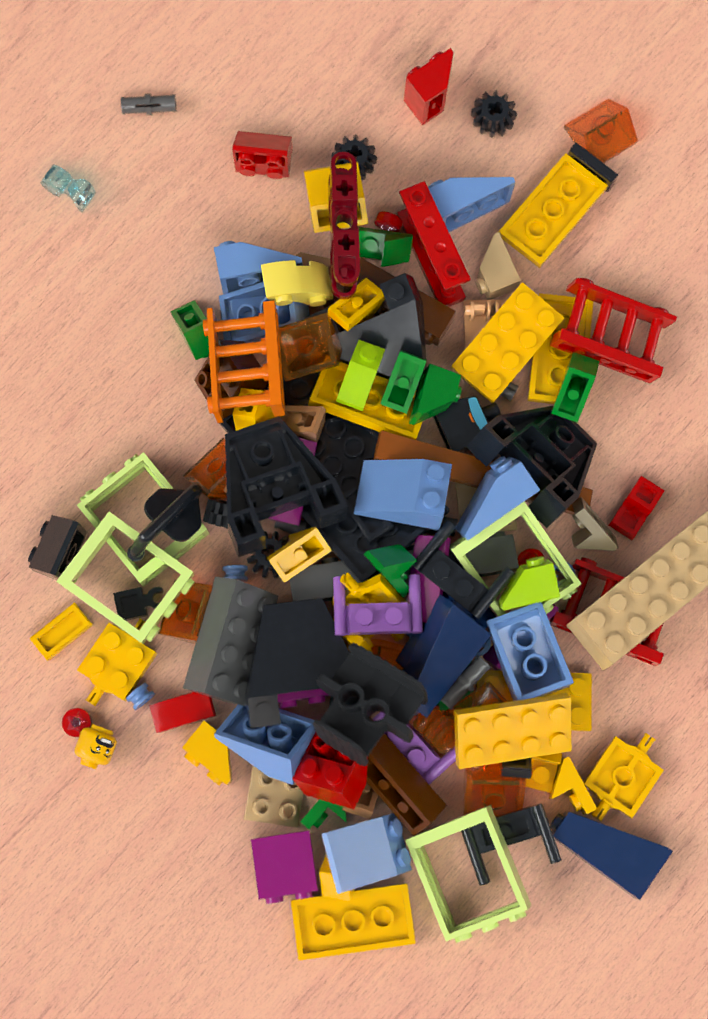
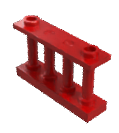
[397,181,471,307]
[550,278,677,384]
[550,557,664,666]

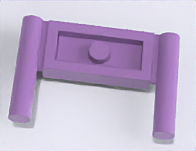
[333,574,423,636]
[373,711,456,785]

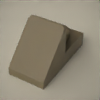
[572,497,619,551]

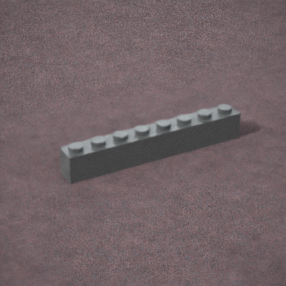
[290,531,519,602]

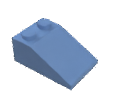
[428,177,516,232]
[214,241,303,294]
[219,282,311,343]
[455,456,540,540]
[354,459,452,530]
[486,602,574,701]
[214,705,315,785]
[322,813,412,894]

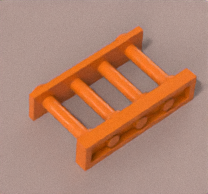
[203,300,286,423]

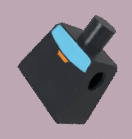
[433,396,501,453]

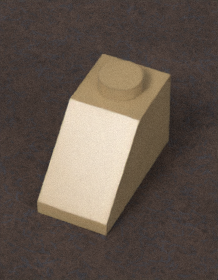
[475,232,521,300]

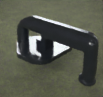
[127,483,202,561]

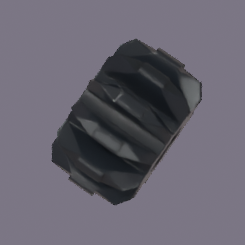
[471,89,517,139]
[331,134,377,181]
[247,531,289,579]

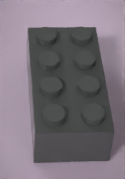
[183,577,278,706]

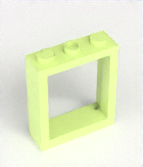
[77,452,209,587]
[450,502,581,617]
[56,512,195,644]
[405,805,531,943]

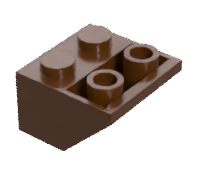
[194,340,269,419]

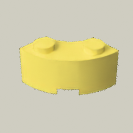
[261,260,334,307]

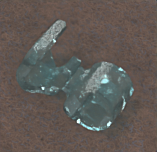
[40,164,96,212]

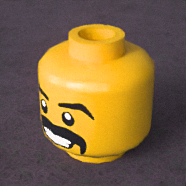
[74,724,117,769]

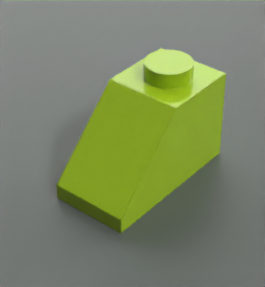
[336,340,385,411]
[498,556,561,611]

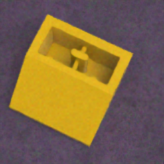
[304,162,368,233]

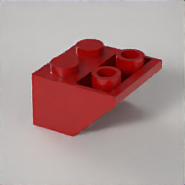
[404,48,454,125]
[232,131,293,179]
[292,731,368,810]

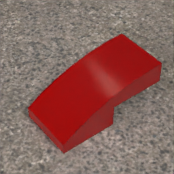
[608,476,665,541]
[149,692,216,733]

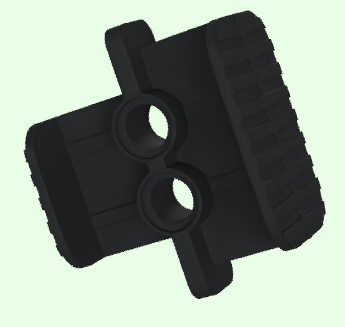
[313,643,428,766]

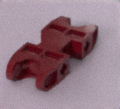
[328,152,360,299]

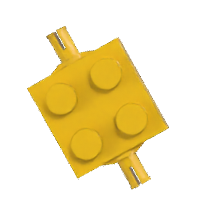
[332,573,406,641]
[77,618,158,707]
[583,733,664,822]

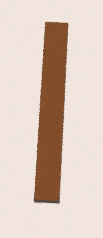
[373,430,593,515]

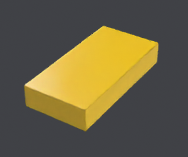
[29,602,93,661]

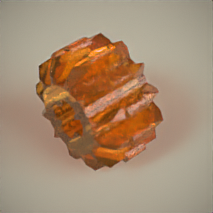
[413,707,455,754]

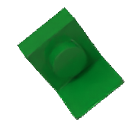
[359,227,413,267]
[381,350,427,414]
[364,545,416,598]
[301,799,347,829]

